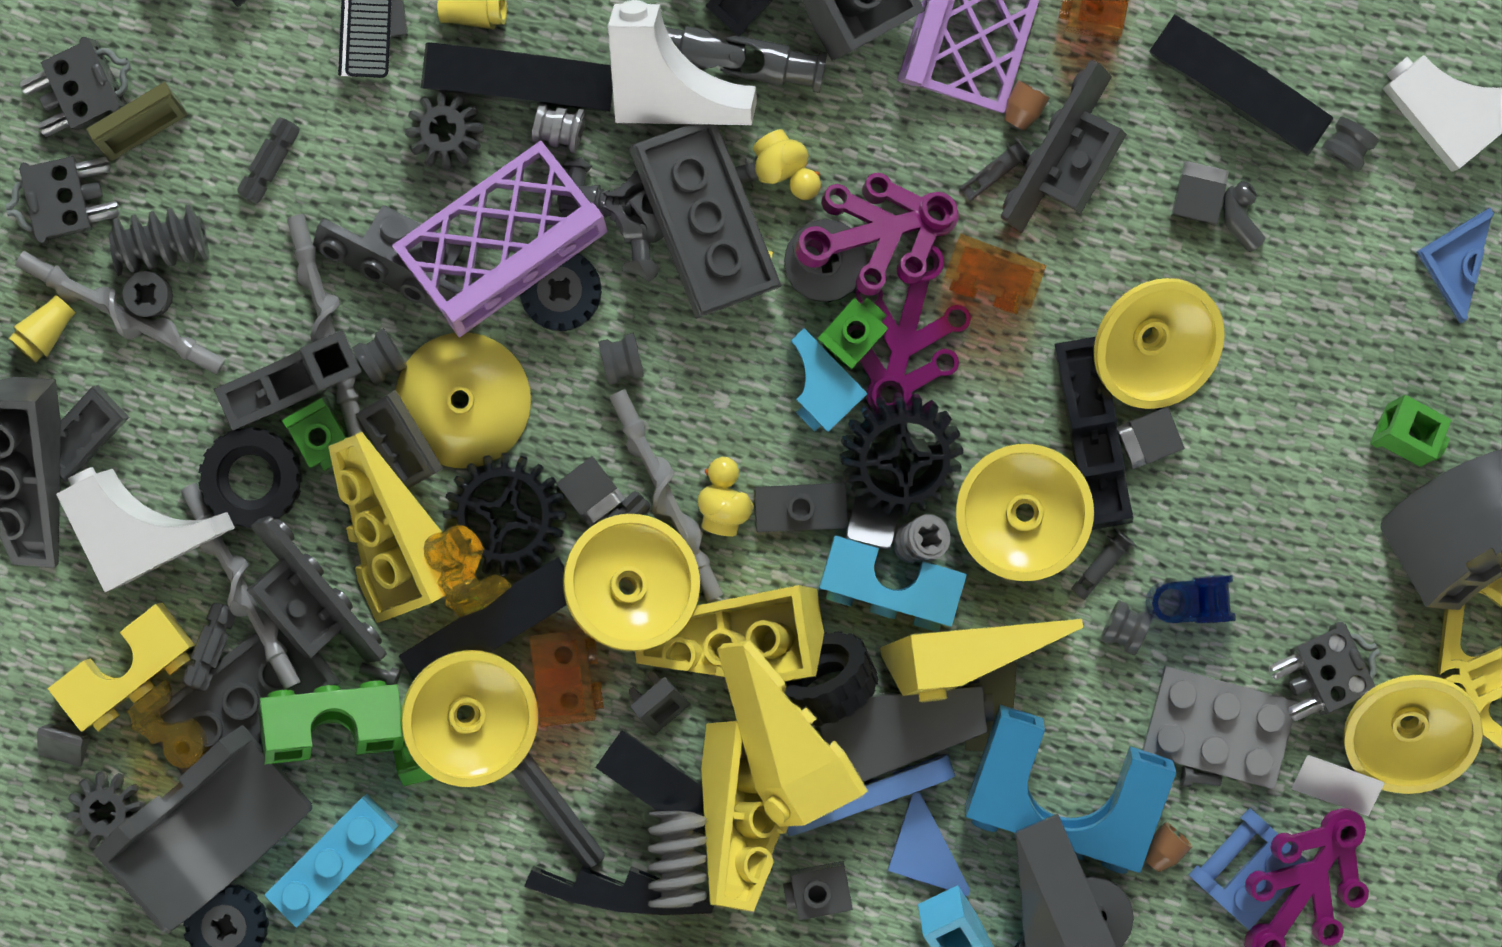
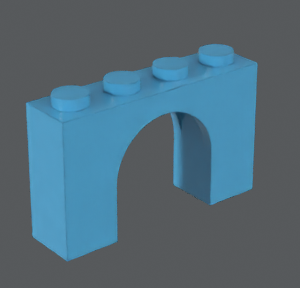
[965,704,1176,874]

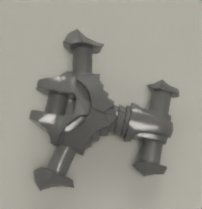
[557,157,663,282]

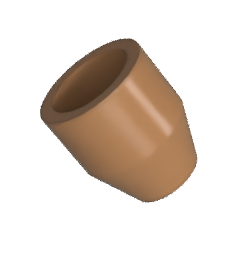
[1004,80,1050,130]
[1145,822,1193,872]

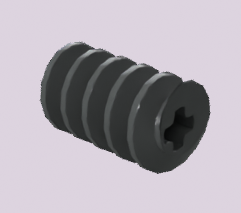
[109,204,209,276]

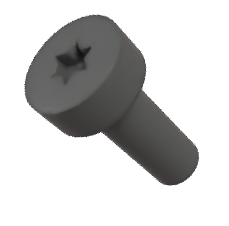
[359,663,401,685]
[1180,766,1222,787]

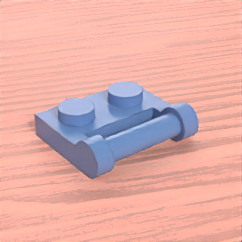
[1188,808,1308,930]

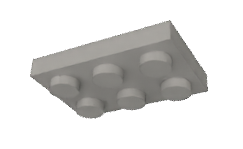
[1142,665,1298,790]

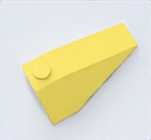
[328,432,469,623]
[635,585,824,682]
[880,619,1083,702]
[717,640,868,827]
[701,721,789,911]

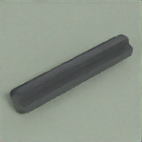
[511,753,605,870]

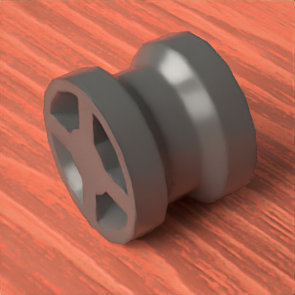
[1321,117,1379,172]
[122,271,173,318]
[352,328,407,386]
[598,333,644,385]
[1100,600,1153,656]

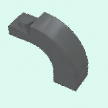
[214,330,361,431]

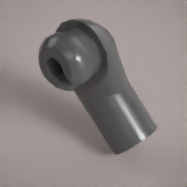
[1224,181,1266,252]

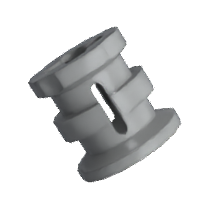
[532,102,585,154]
[892,515,950,563]

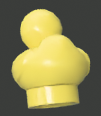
[753,129,821,200]
[698,456,754,536]

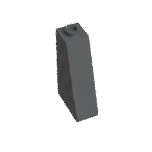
[821,685,995,782]

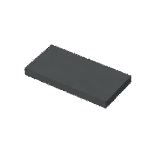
[629,124,782,319]
[140,629,341,775]

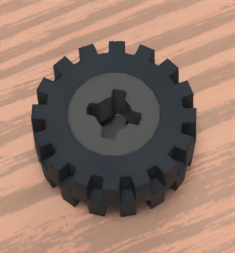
[519,253,602,331]
[183,884,269,947]

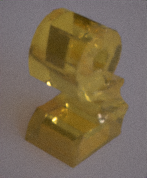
[424,525,512,618]
[126,679,208,768]

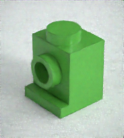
[817,298,888,370]
[1370,395,1452,467]
[282,398,348,471]

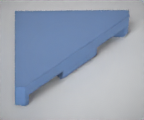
[1416,208,1494,324]
[888,791,970,896]

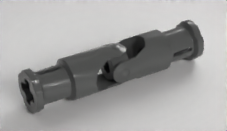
[666,26,827,93]

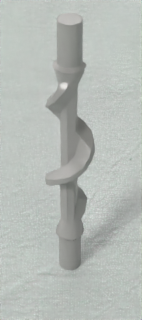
[287,214,366,437]
[15,251,225,375]
[609,389,723,602]
[180,483,301,690]

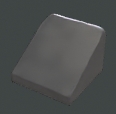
[845,496,899,550]
[37,723,90,767]

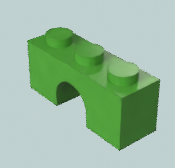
[258,681,404,765]

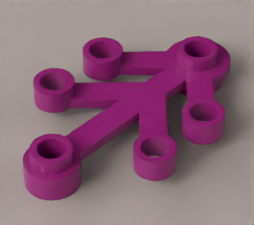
[795,173,959,296]
[847,245,971,411]
[1244,808,1369,947]

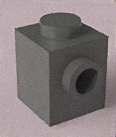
[783,861,853,920]

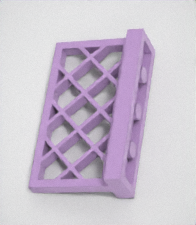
[897,0,1039,114]
[392,140,608,337]

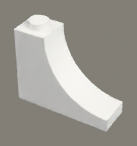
[608,0,757,125]
[1382,55,1502,172]
[56,467,235,592]

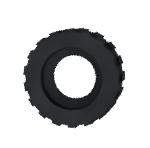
[198,427,303,528]
[784,631,879,727]

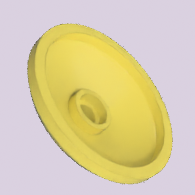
[1094,278,1225,409]
[396,332,531,468]
[956,444,1094,581]
[563,514,700,651]
[401,650,538,787]
[1343,675,1483,794]

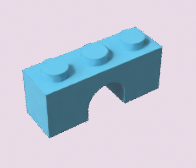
[819,535,967,632]
[264,794,399,928]

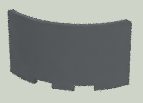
[1380,449,1502,610]
[92,725,313,934]

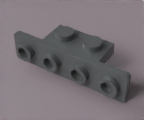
[1001,60,1127,233]
[313,205,474,328]
[247,516,387,663]

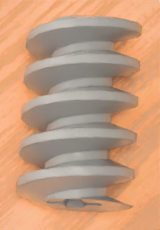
[648,811,707,908]

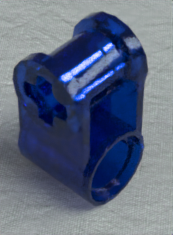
[1146,575,1236,623]

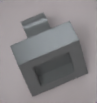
[629,671,691,734]

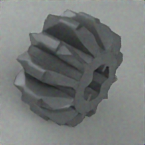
[405,91,484,170]
[66,771,146,848]

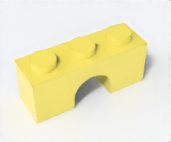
[47,603,195,732]

